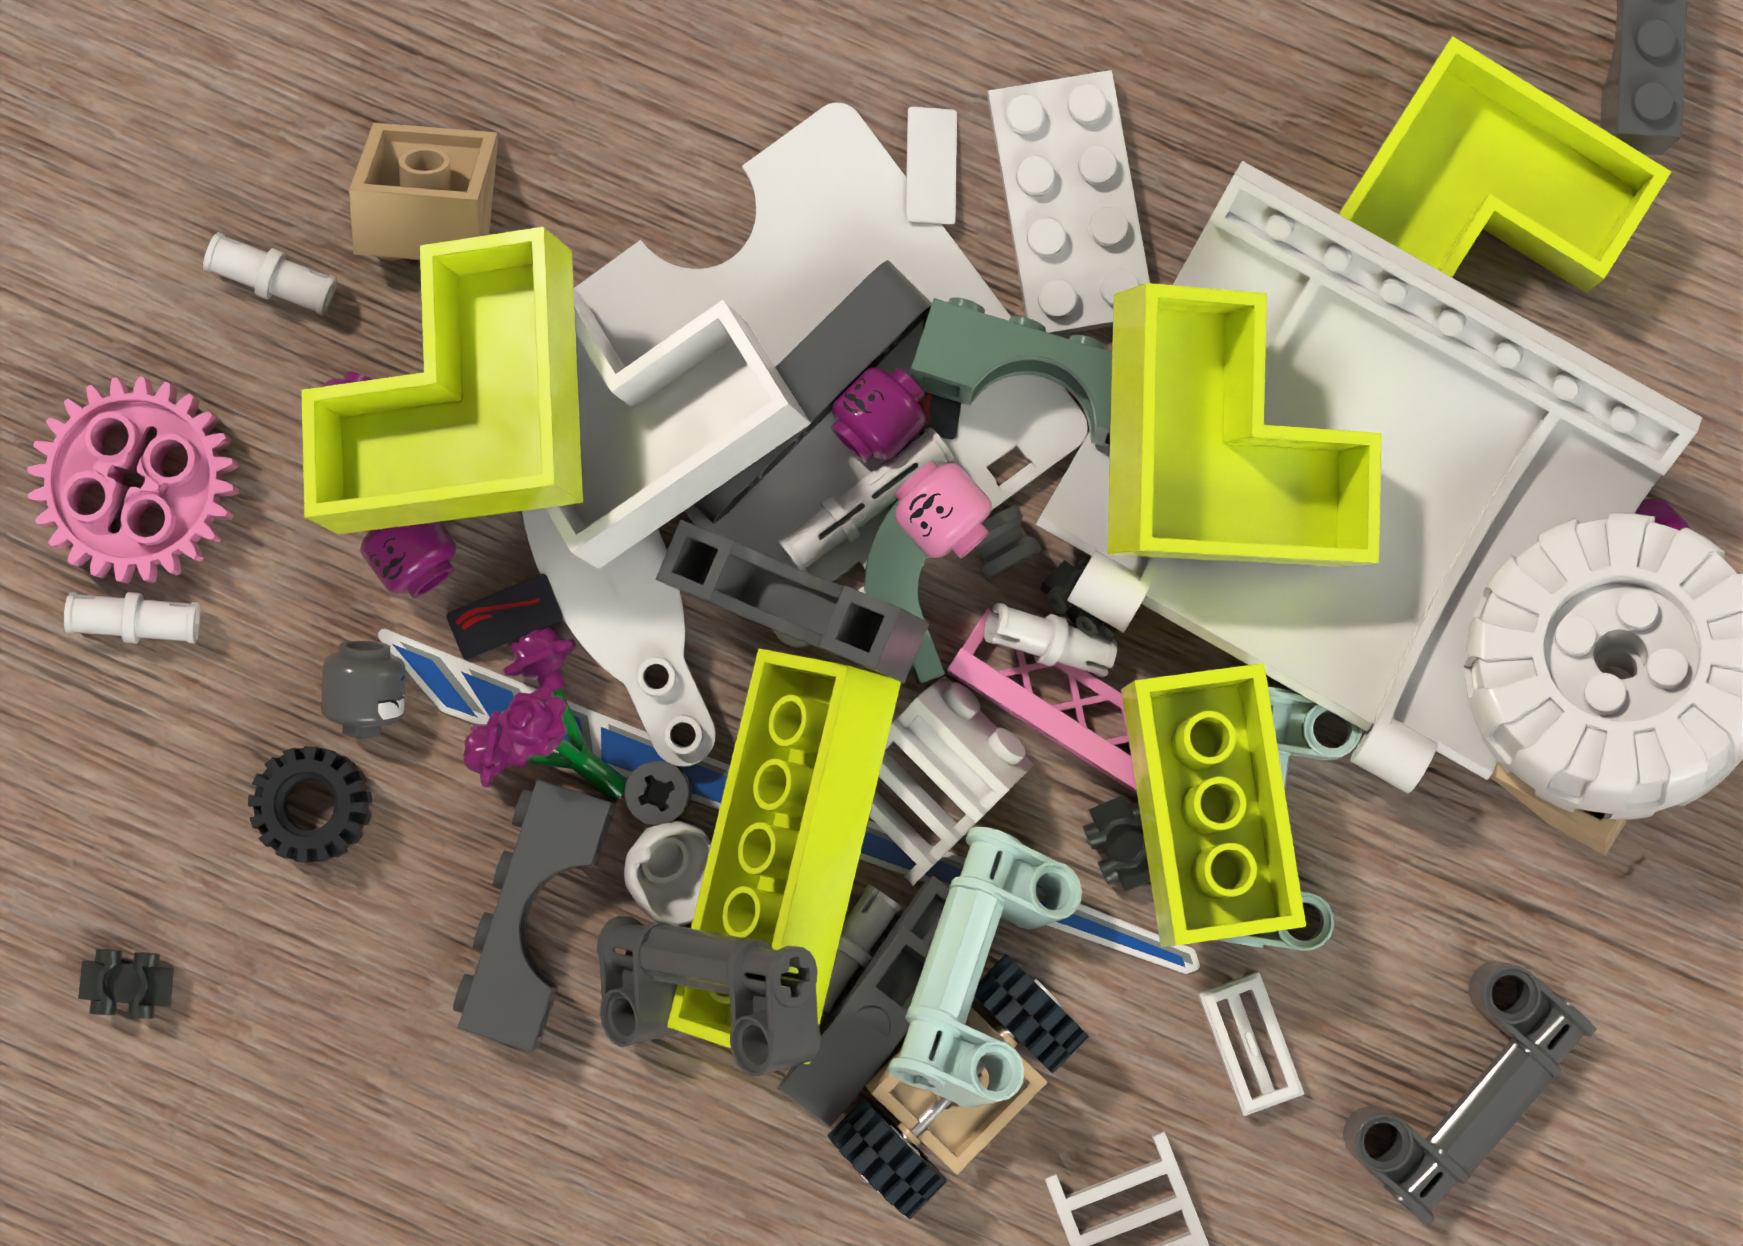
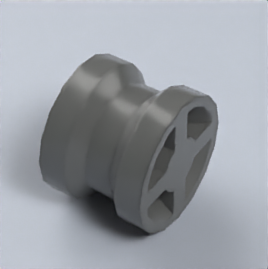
[974,505,1042,581]
[624,761,693,825]

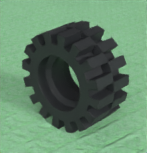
[248,746,372,862]

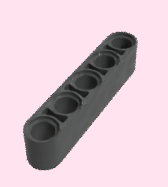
[694,260,932,524]

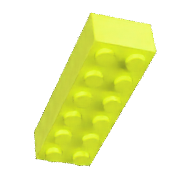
[667,648,901,1064]

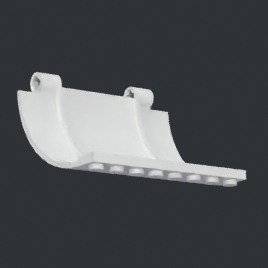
[1036,161,1702,794]

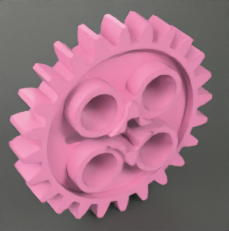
[27,376,240,584]

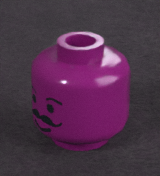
[831,367,926,463]
[360,522,457,598]

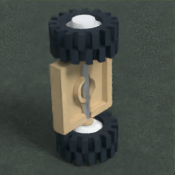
[827,954,1089,1219]

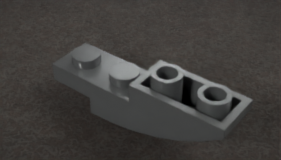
[776,876,949,1127]

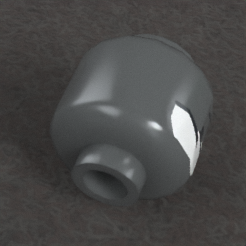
[321,641,406,738]

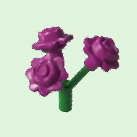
[463,628,628,801]

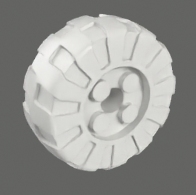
[1464,513,1743,820]

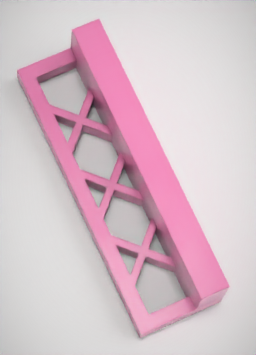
[946,608,1137,795]

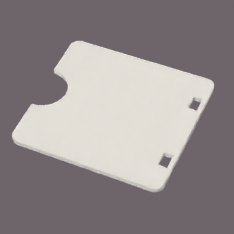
[574,103,1088,648]

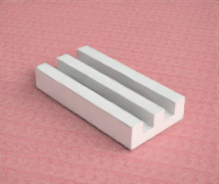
[1197,972,1304,1116]

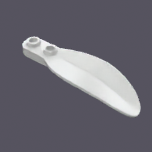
[522,508,716,766]

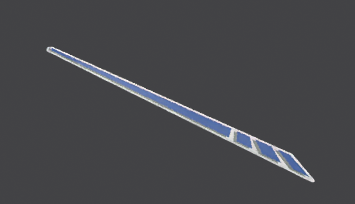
[378,629,1200,974]

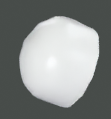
[624,820,711,927]

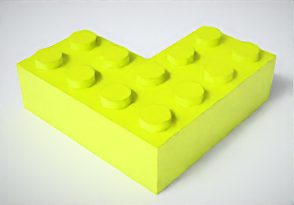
[1338,36,1671,293]
[301,227,583,535]
[1107,283,1382,567]

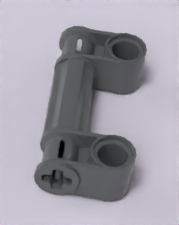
[597,916,821,1076]
[1343,961,1597,1226]

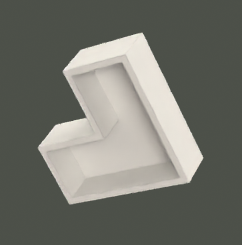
[545,290,811,569]

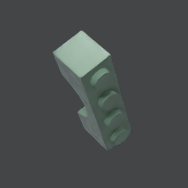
[910,297,1112,448]

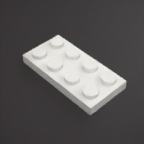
[987,70,1150,335]

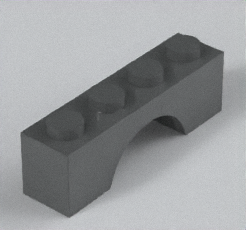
[1600,0,1687,155]
[655,520,929,683]
[453,780,616,1052]

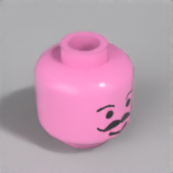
[894,460,992,559]

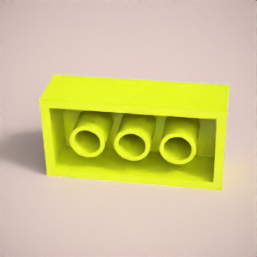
[1121,663,1306,948]

